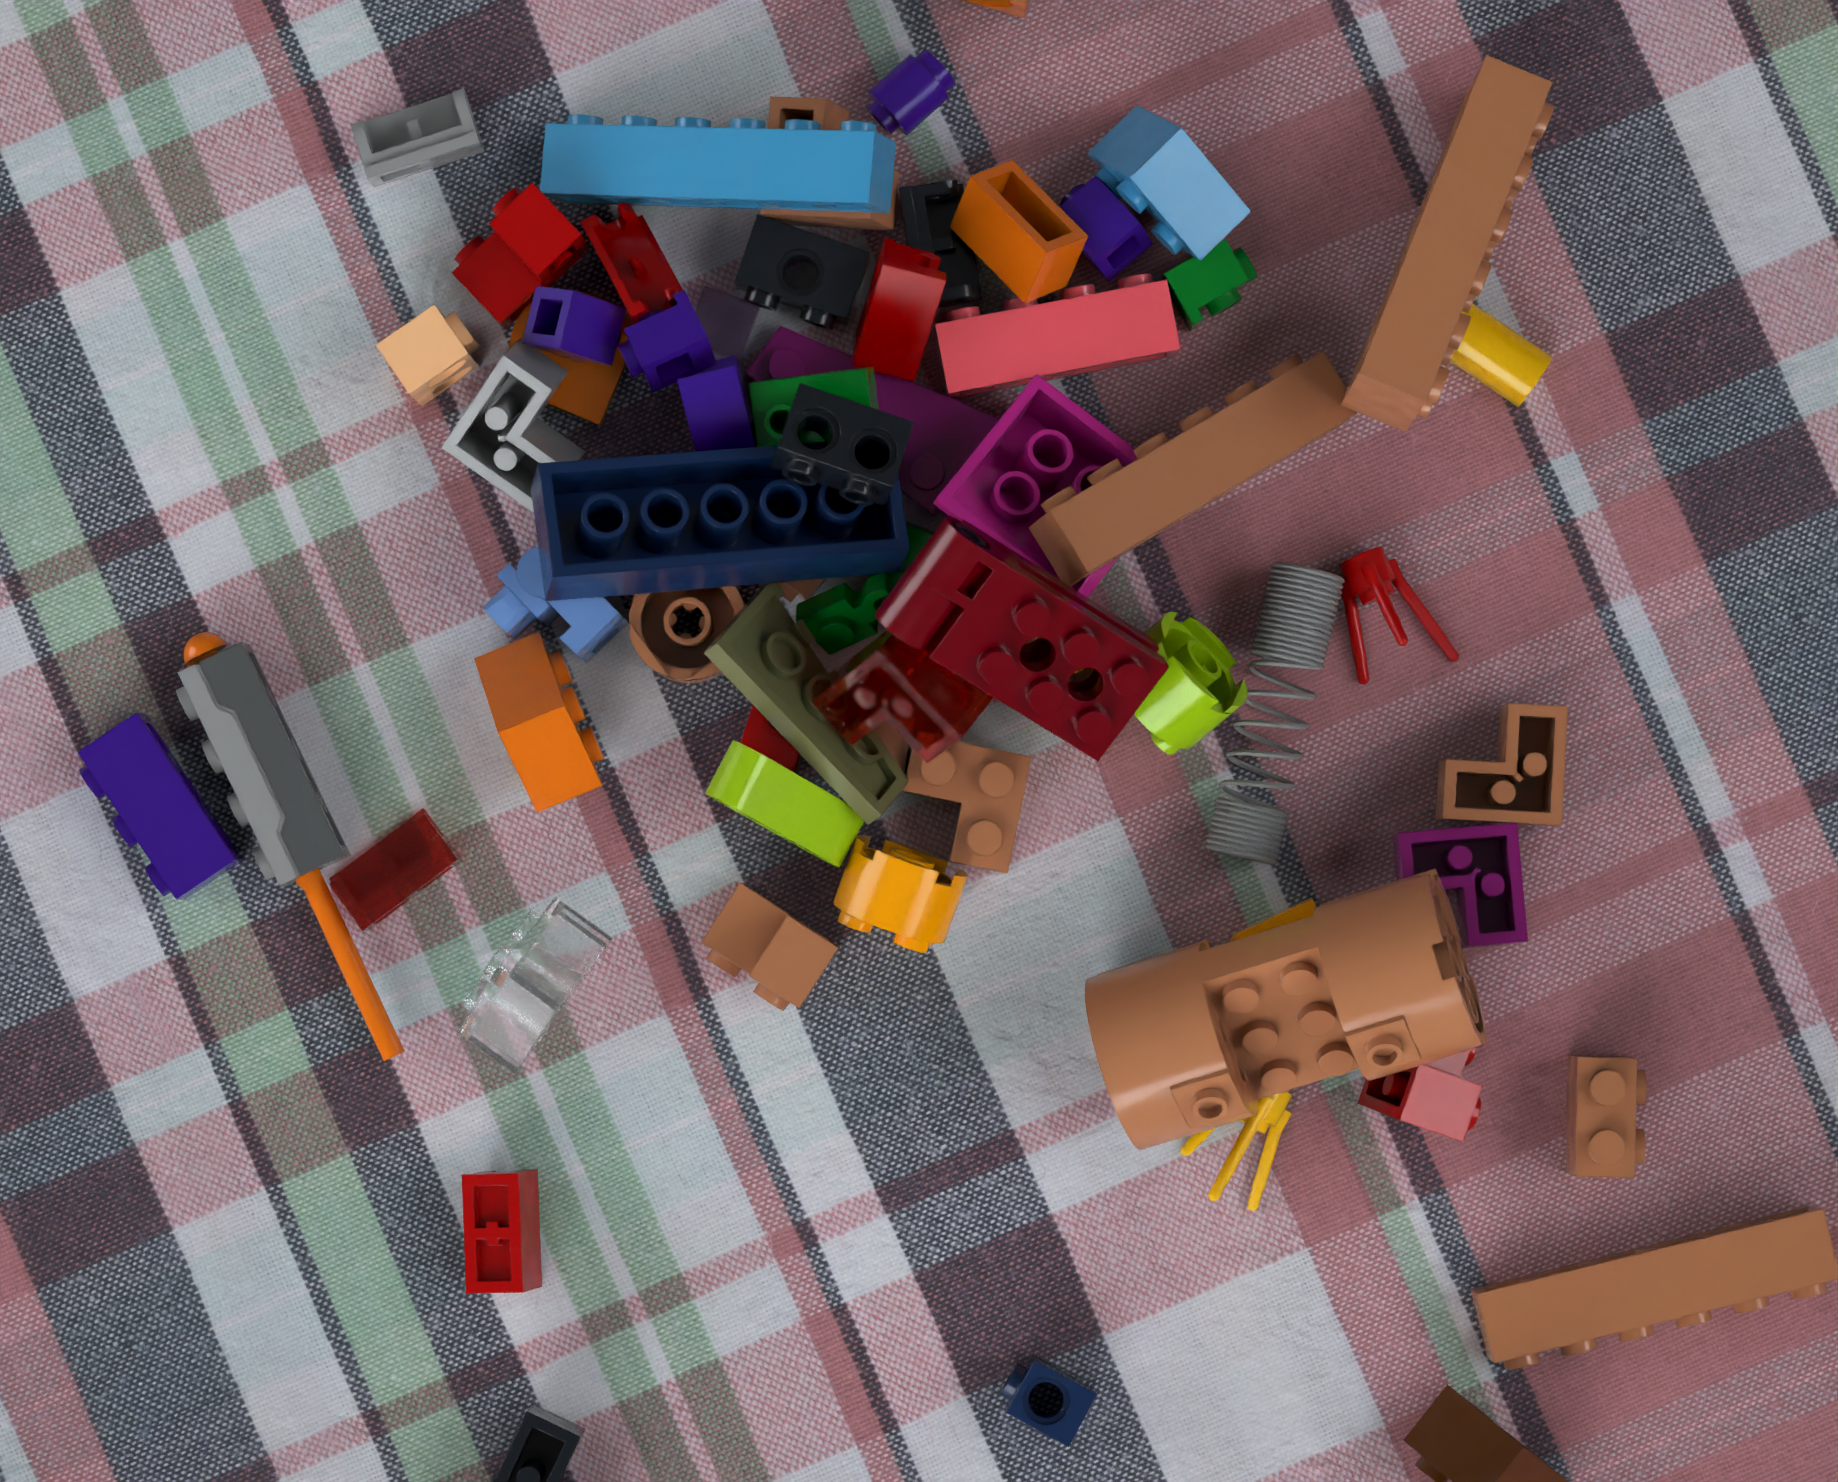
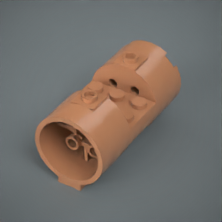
[1085,869,1487,1150]

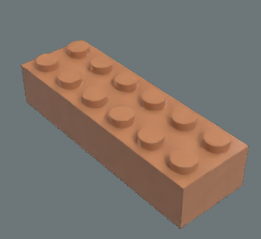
[1341,55,1555,432]

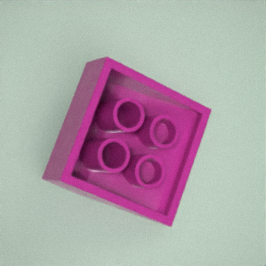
[933,374,1138,597]

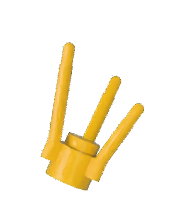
[1180,1092,1292,1211]

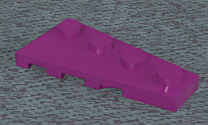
[745,326,1000,515]

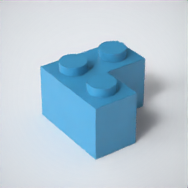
[1087,105,1251,261]

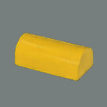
[1450,304,1553,407]

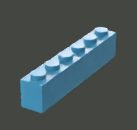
[540,114,896,213]

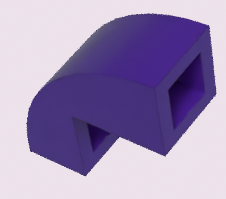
[677,365,757,451]

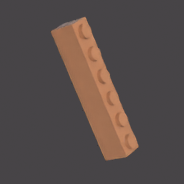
[1028,351,1358,586]
[1471,1205,1838,1370]

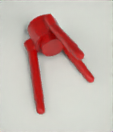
[1339,546,1459,685]

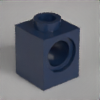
[1001,1355,1097,1447]

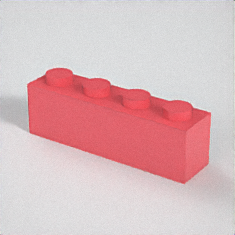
[935,273,1181,399]

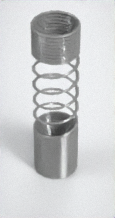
[1204,562,1345,865]

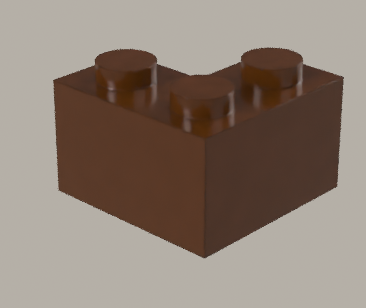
[1403,1384,1569,1482]

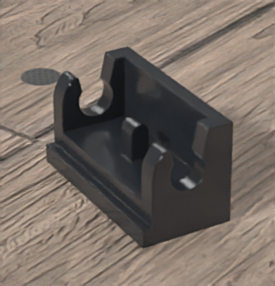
[899,180,982,308]

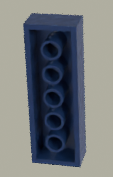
[531,442,910,601]

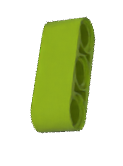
[705,740,864,868]

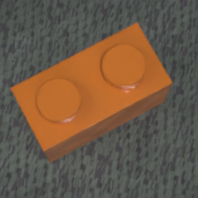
[950,160,1088,303]

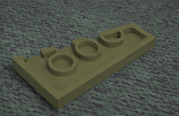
[704,582,909,825]

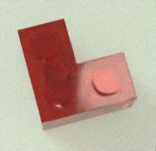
[811,630,994,763]

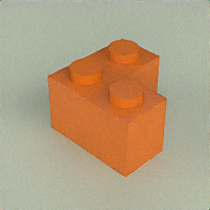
[474,632,604,813]

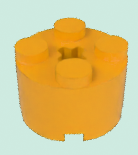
[833,835,968,953]

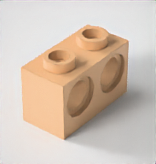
[376,304,480,406]

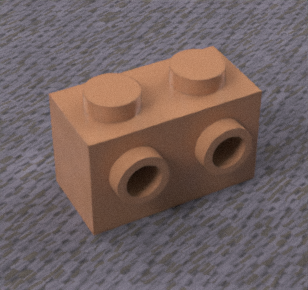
[1566,1055,1647,1178]

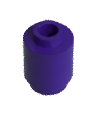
[867,49,956,136]

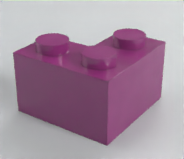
[1392,823,1528,949]

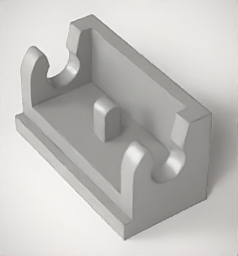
[351,88,485,187]

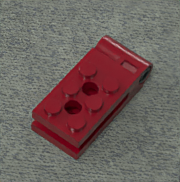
[875,516,1169,761]

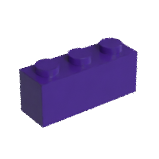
[78,712,243,900]

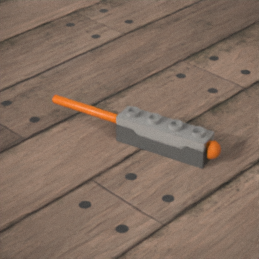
[176,632,405,1061]

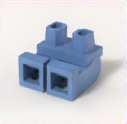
[482,547,628,663]

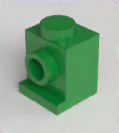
[1161,239,1257,331]

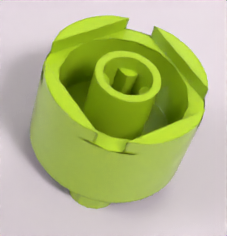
[1134,612,1247,755]

